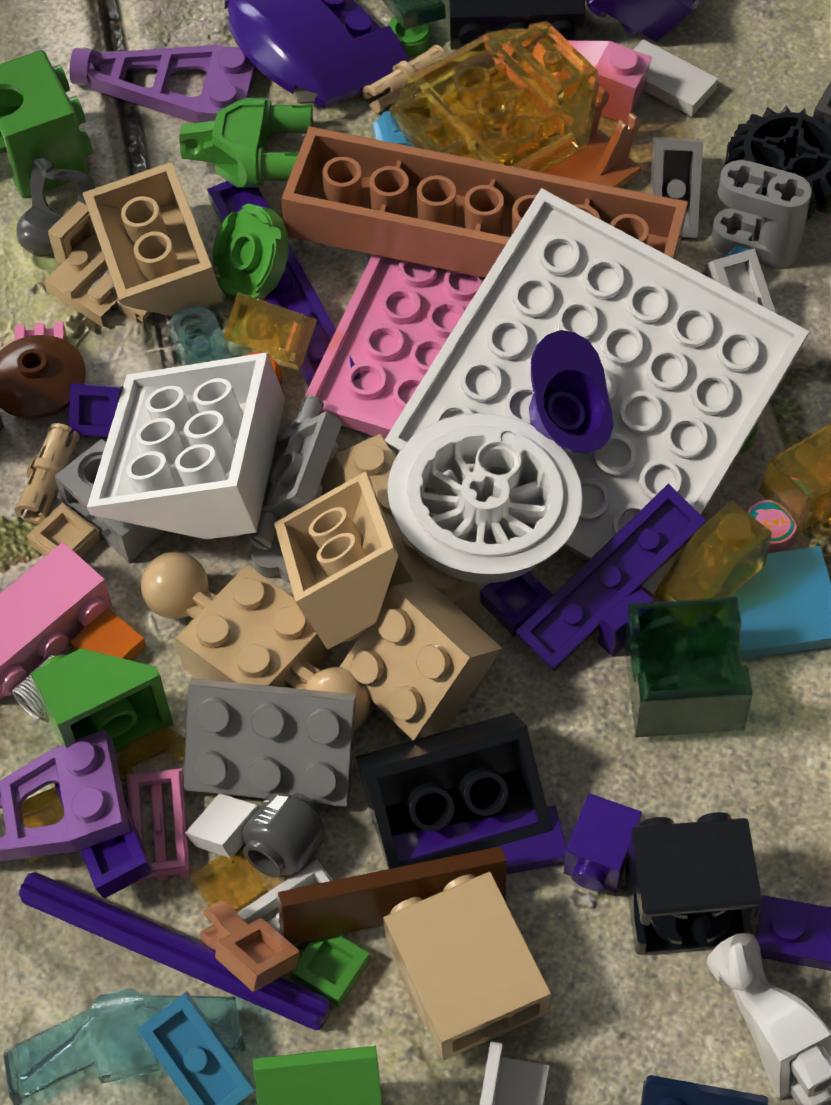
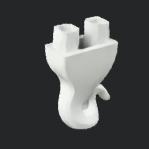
[706,933,831,1105]

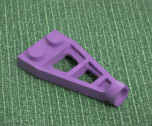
[69,45,258,123]
[0,729,130,862]

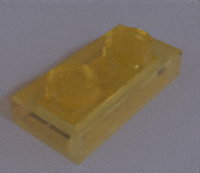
[223,292,318,366]

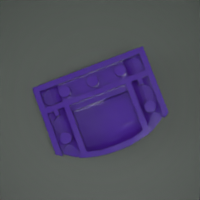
[224,0,410,108]

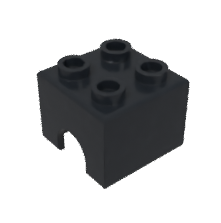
[625,812,762,954]

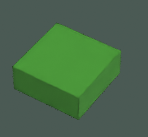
[290,935,371,1008]

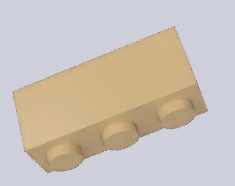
[82,162,224,318]
[274,471,399,650]

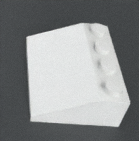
[87,352,285,539]

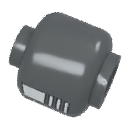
[242,793,325,877]

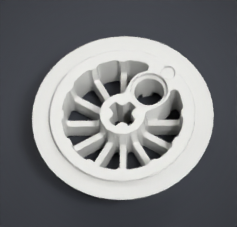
[388,413,582,583]

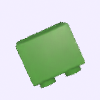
[0,50,93,198]

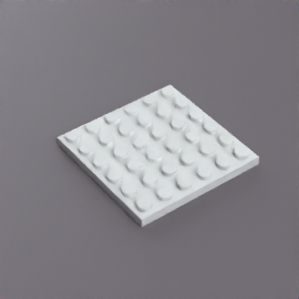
[384,188,809,598]

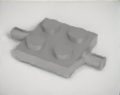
[250,395,342,550]

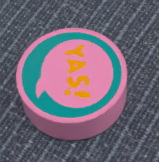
[743,500,797,553]

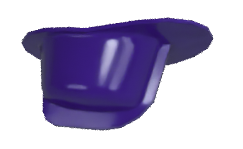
[529,330,614,454]

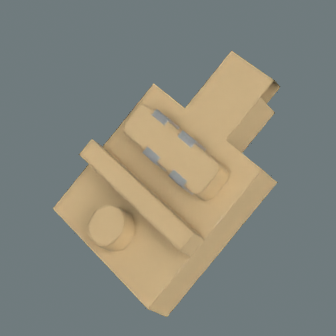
[44,233,152,327]

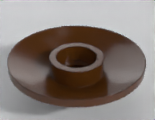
[0,335,86,419]

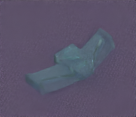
[3,988,246,1105]

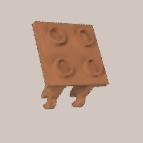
[509,86,641,188]

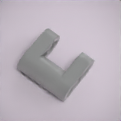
[711,160,812,269]

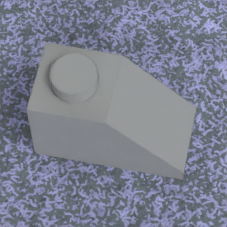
[650,137,703,238]

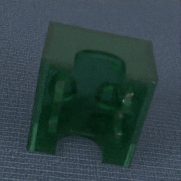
[624,597,753,737]

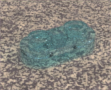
[169,306,232,366]

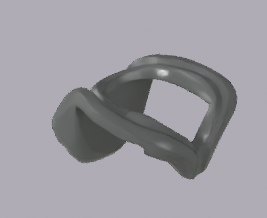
[16,157,96,256]

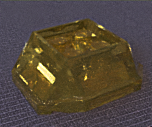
[389,21,600,172]

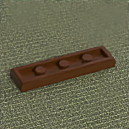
[278,846,507,944]

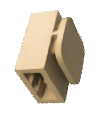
[383,871,551,1061]

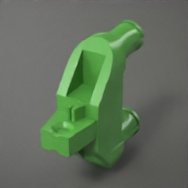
[179,98,313,188]

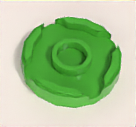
[212,204,289,302]

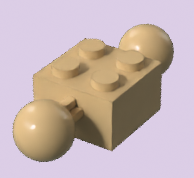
[141,552,371,732]

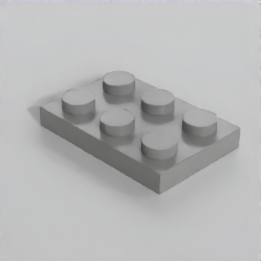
[183,678,357,807]

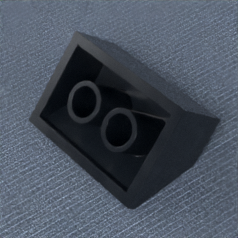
[449,0,585,50]
[356,712,553,869]

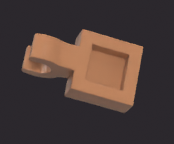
[200,900,300,992]

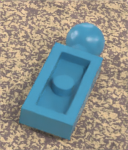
[136,991,256,1105]

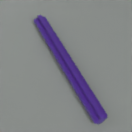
[19,872,331,1030]

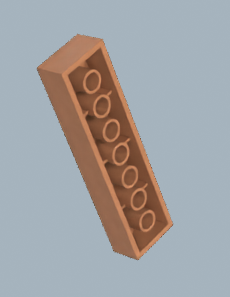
[281,126,688,278]

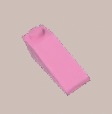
[502,40,652,124]

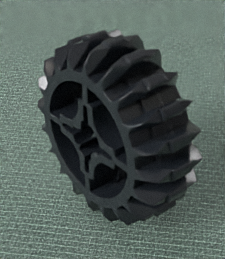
[724,105,831,220]

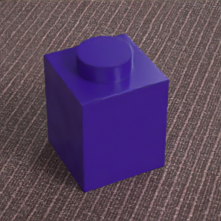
[563,793,642,893]

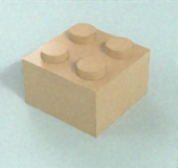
[340,579,503,741]

